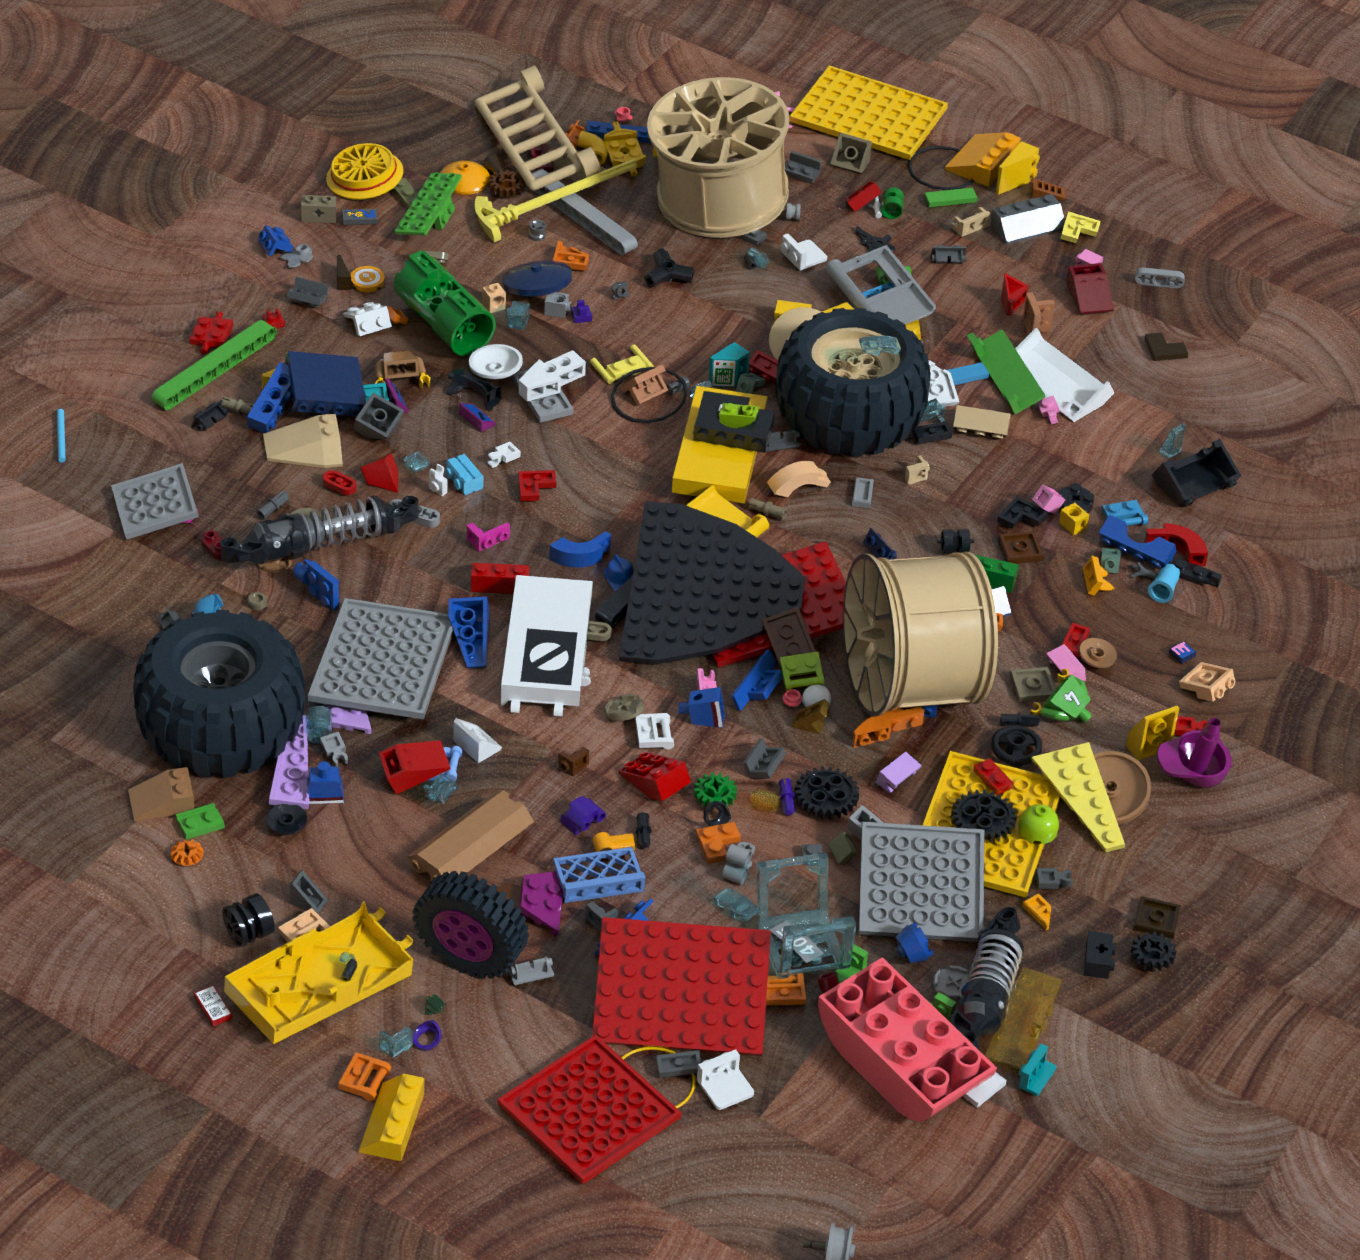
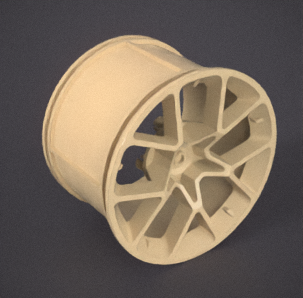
[647,77,789,238]

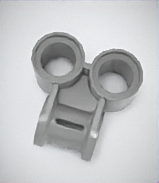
[722,842,755,885]

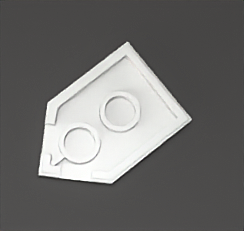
[926,360,959,408]

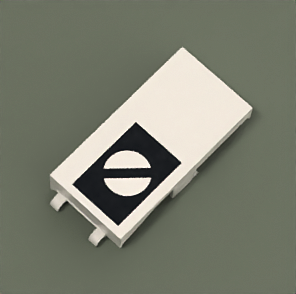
[501,575,593,716]

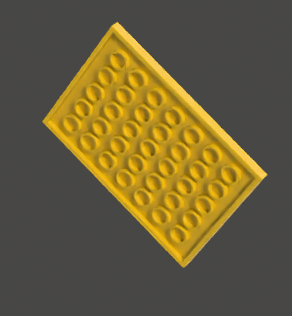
[922,751,1060,898]

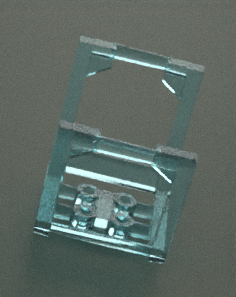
[757,852,856,979]

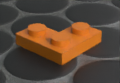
[696,822,741,864]

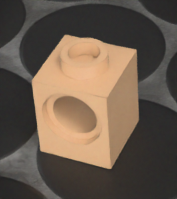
[482,283,506,313]

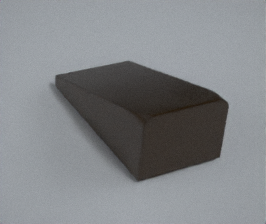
[337,255,351,290]

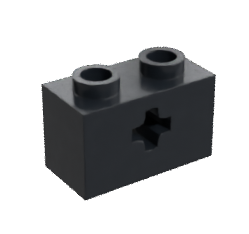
[1083,931,1116,979]

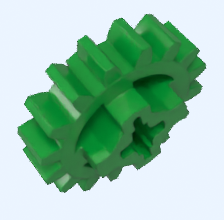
[694,772,737,810]

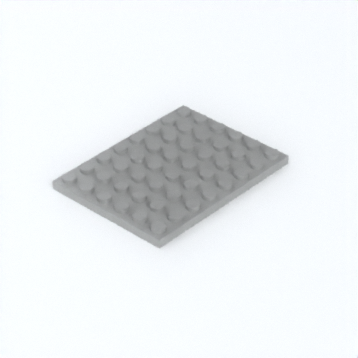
[308,598,454,719]

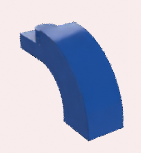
[549,531,611,567]

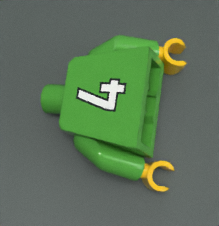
[1030,668,1092,723]

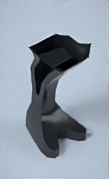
[446,369,501,411]

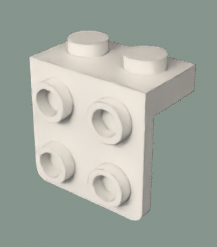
[781,234,827,270]
[343,302,392,336]
[697,1049,754,1110]

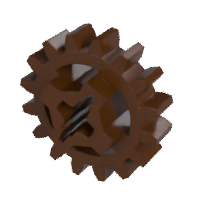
[489,169,526,198]

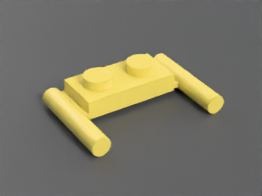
[590,344,654,384]

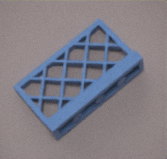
[553,847,646,903]

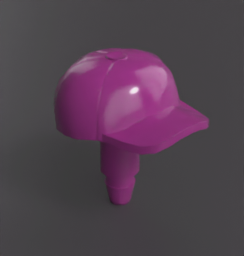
[1156,718,1233,788]

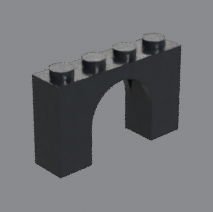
[693,399,775,453]

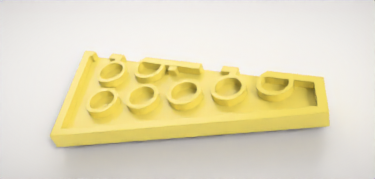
[1032,742,1125,853]

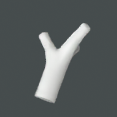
[868,196,882,218]

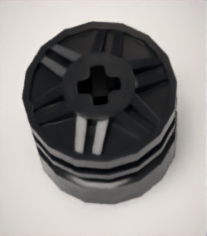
[222,893,275,947]

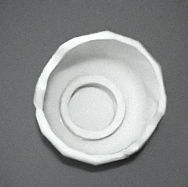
[802,684,831,708]

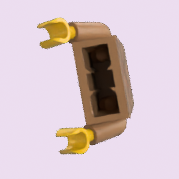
[375,351,430,388]

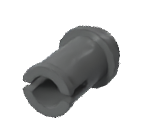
[666,376,690,395]

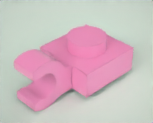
[1037,395,1060,424]

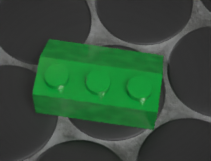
[974,554,1020,593]

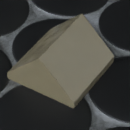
[830,133,872,173]

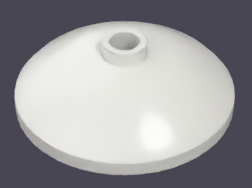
[469,344,523,380]

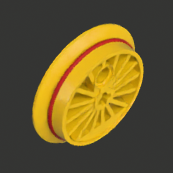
[326,143,403,199]

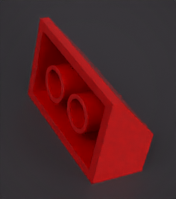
[471,563,530,594]

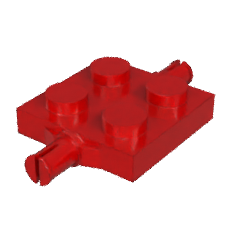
[189,311,234,355]

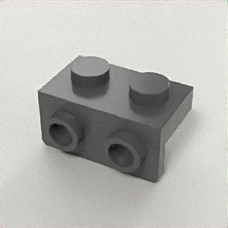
[287,277,329,307]
[744,739,786,779]

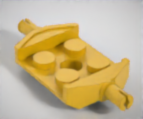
[604,121,646,176]

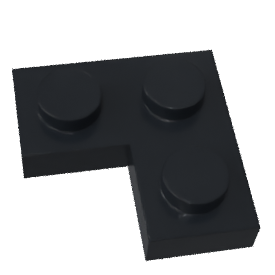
[997,497,1048,529]

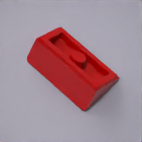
[846,180,882,212]

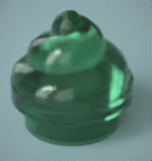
[425,993,446,1015]

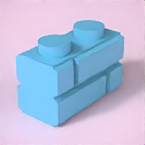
[445,454,484,495]

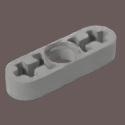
[1135,267,1185,288]
[389,499,440,528]

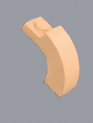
[767,461,831,497]

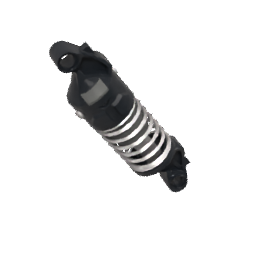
[950,907,1024,1052]

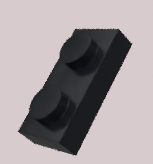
[912,421,953,444]

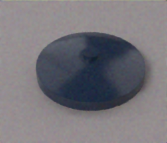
[503,260,572,296]

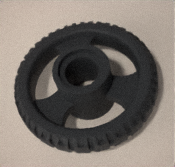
[991,725,1042,766]

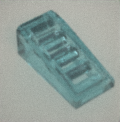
[1159,423,1186,459]

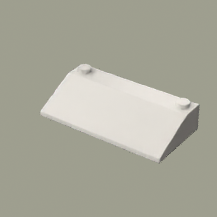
[1015,328,1114,422]

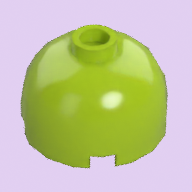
[1019,804,1059,844]

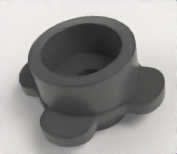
[612,281,629,300]

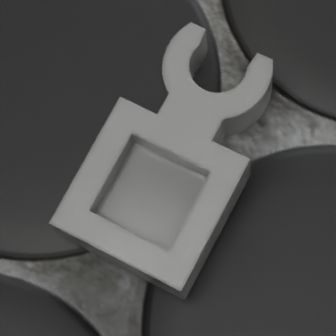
[320,731,348,767]

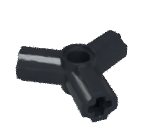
[644,248,695,288]

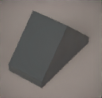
[289,870,328,914]

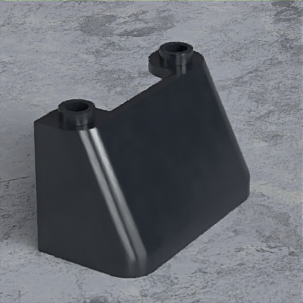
[1151,439,1241,507]

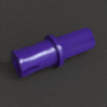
[779,778,795,816]

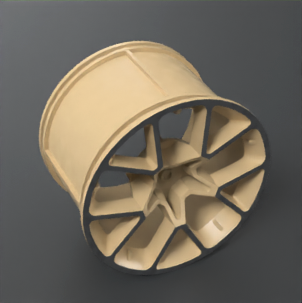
[843,552,998,717]

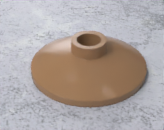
[1079,638,1117,668]

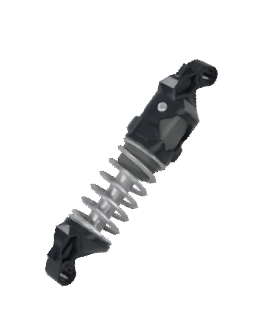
[220,495,419,564]

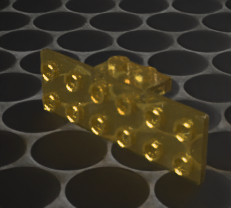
[985,967,1062,1070]

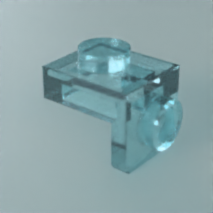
[921,398,946,422]
[423,774,458,804]
[379,1026,413,1058]

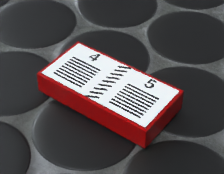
[194,985,232,1027]

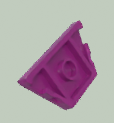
[519,871,564,936]

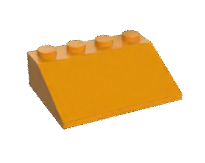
[944,132,1021,187]

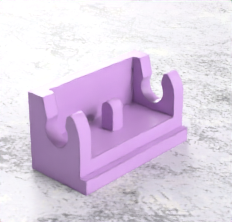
[875,752,922,793]

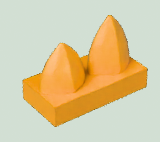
[1083,556,1114,596]

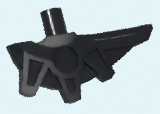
[856,226,896,252]

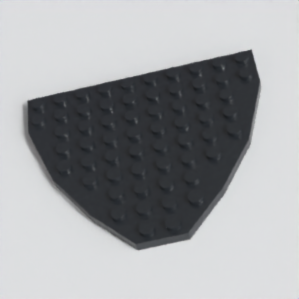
[619,501,805,664]

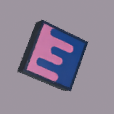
[1169,641,1196,664]

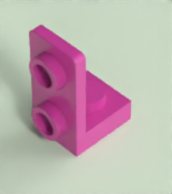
[466,522,510,551]

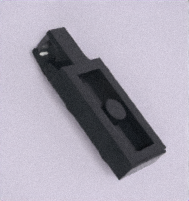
[1172,557,1222,588]

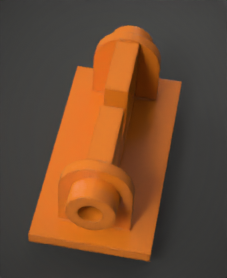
[565,119,586,149]

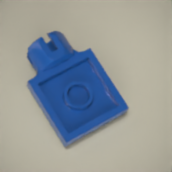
[293,559,339,611]

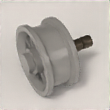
[803,1222,855,1260]

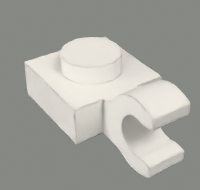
[487,442,521,468]
[429,464,447,496]

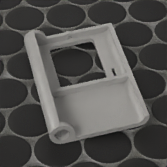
[826,245,936,325]

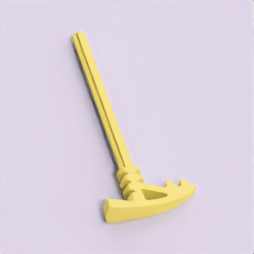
[475,159,637,242]

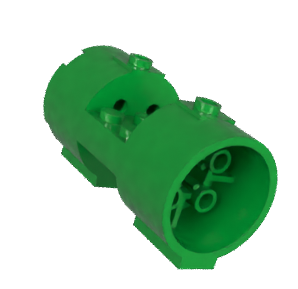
[393,250,496,356]

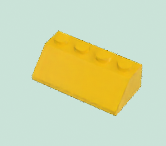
[359,1074,424,1161]

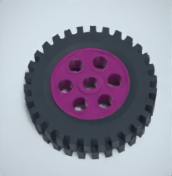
[412,871,529,979]

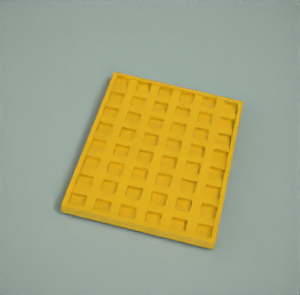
[789,66,948,160]

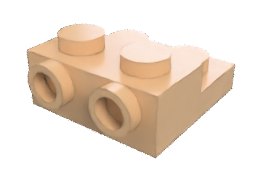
[1179,662,1235,702]

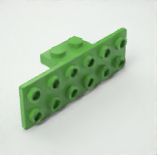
[395,172,462,235]

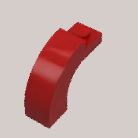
[1144,523,1208,566]

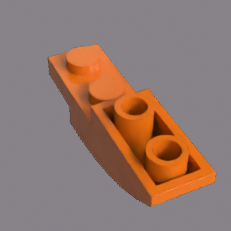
[852,706,924,748]

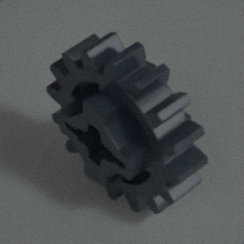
[1131,931,1177,972]

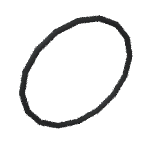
[908,146,974,190]
[611,367,688,423]

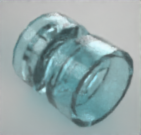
[306,706,332,744]

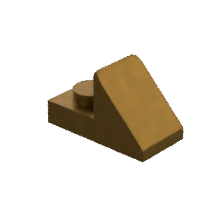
[791,699,829,734]

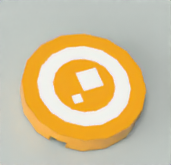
[351,266,385,293]

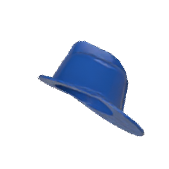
[604,555,634,591]

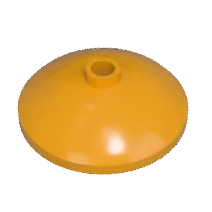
[440,160,490,195]

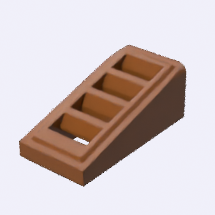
[1032,179,1066,201]

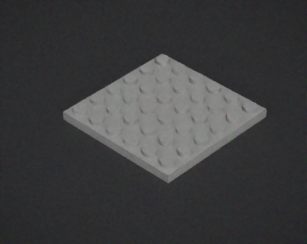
[859,822,984,942]

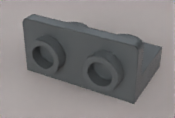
[785,151,822,184]

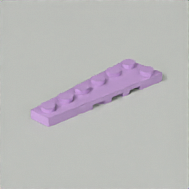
[269,715,309,810]

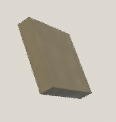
[1010,667,1055,702]

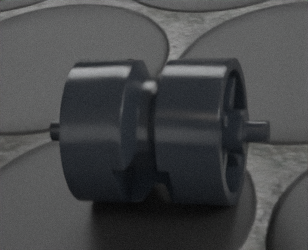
[937,529,974,554]

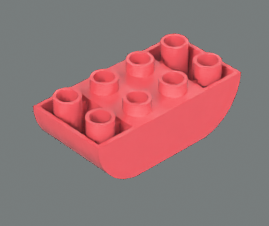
[818,957,997,1122]

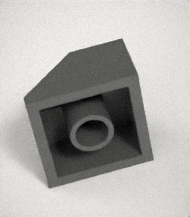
[353,393,405,439]

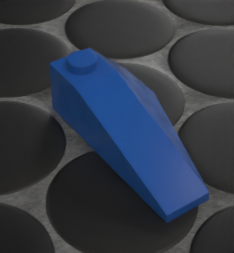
[448,597,490,669]

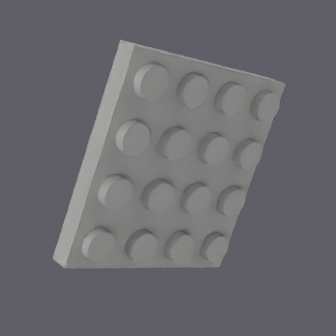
[111,463,199,540]

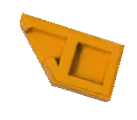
[1022,893,1051,930]

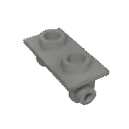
[508,957,554,985]

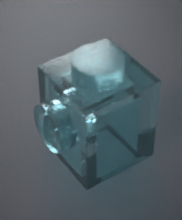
[506,301,530,330]

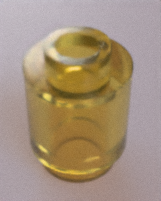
[750,788,781,812]

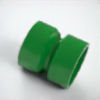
[881,187,904,219]

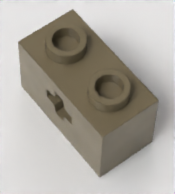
[301,195,337,223]

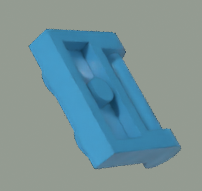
[1101,500,1148,526]

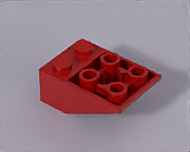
[379,740,451,794]
[618,752,691,801]

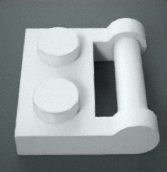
[635,713,674,750]

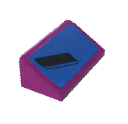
[385,378,409,413]
[459,403,496,432]

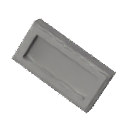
[852,477,874,508]

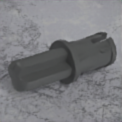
[256,491,289,520]

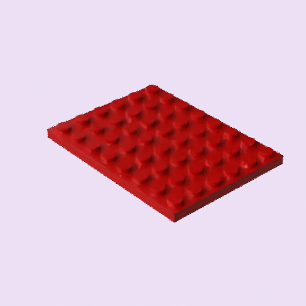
[712,541,846,668]
[592,917,771,1056]

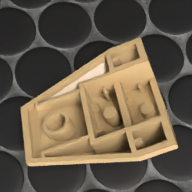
[263,414,343,468]

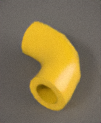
[578,131,608,165]

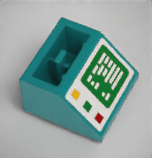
[708,342,750,387]

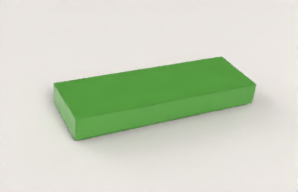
[924,188,978,207]

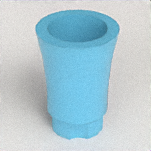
[1148,564,1180,603]

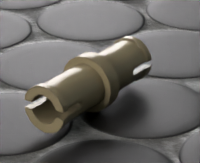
[221,396,254,414]
[749,498,787,520]

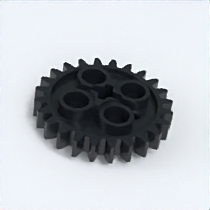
[794,766,860,820]
[951,789,1017,843]

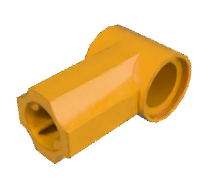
[592,832,635,859]

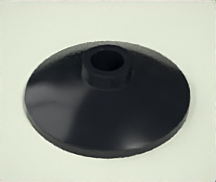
[266,804,307,835]

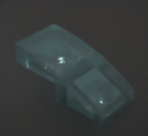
[859,336,901,356]
[714,887,760,922]

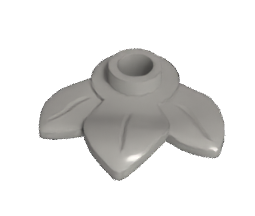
[280,244,313,268]

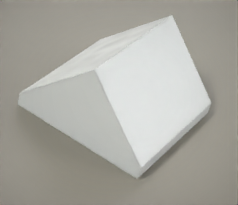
[453,718,502,763]

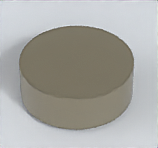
[248,592,267,610]

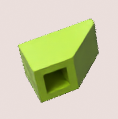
[719,403,759,428]

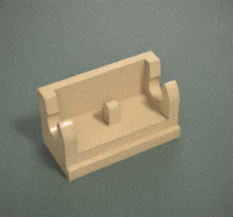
[951,207,990,237]

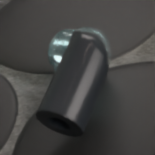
[744,247,759,269]
[339,951,357,981]

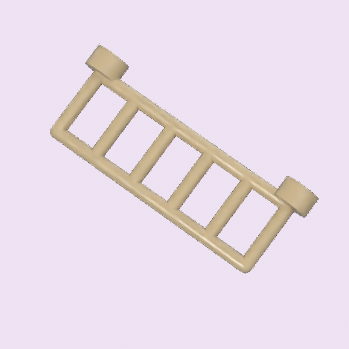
[474,65,601,191]

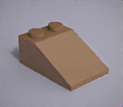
[128,767,194,821]

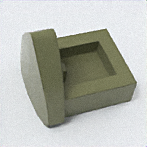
[828,832,857,865]

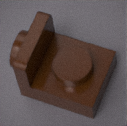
[558,746,589,776]

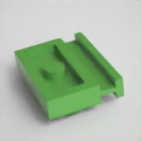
[176,803,225,840]

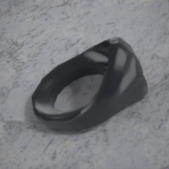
[703,801,731,826]

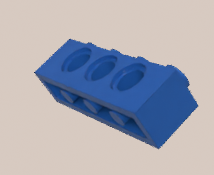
[247,362,293,433]

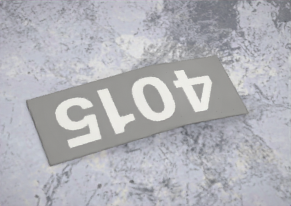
[769,921,824,963]

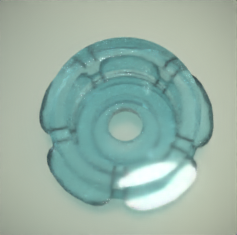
[754,252,770,268]

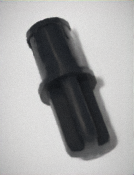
[1000,712,1040,726]
[636,812,652,849]

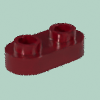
[201,530,223,560]

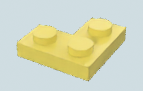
[1060,212,1101,243]

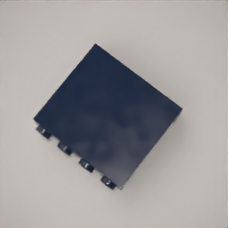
[284,351,366,416]

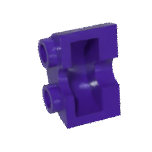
[560,796,606,835]

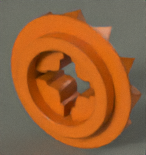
[170,839,204,866]

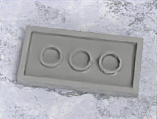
[512,369,574,423]

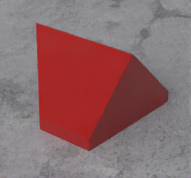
[1001,273,1029,316]
[360,453,398,493]

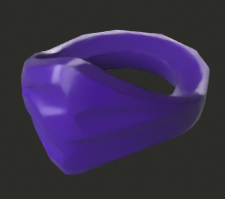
[412,1020,442,1051]

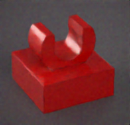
[262,308,285,329]

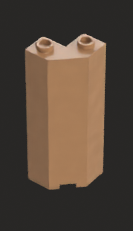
[407,790,534,881]

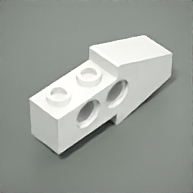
[519,350,586,401]

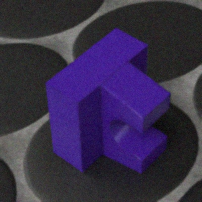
[571,300,592,323]

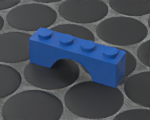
[1099,514,1177,569]

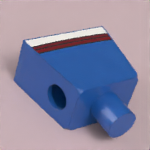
[678,687,725,728]
[307,761,344,804]

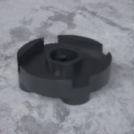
[1058,483,1095,513]

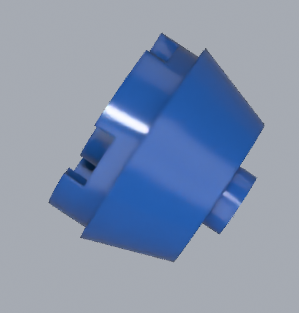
[895,922,934,964]

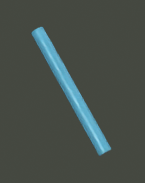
[57,409,66,463]

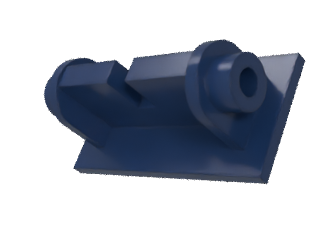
[863,528,897,560]

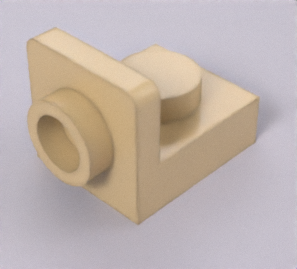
[905,455,930,485]

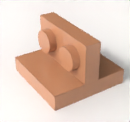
[1022,292,1055,335]
[620,364,668,406]

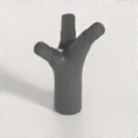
[1130,562,1157,580]

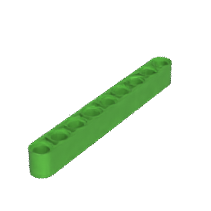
[151,320,277,410]

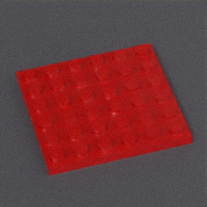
[497,1035,682,1185]

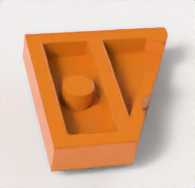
[553,241,589,271]

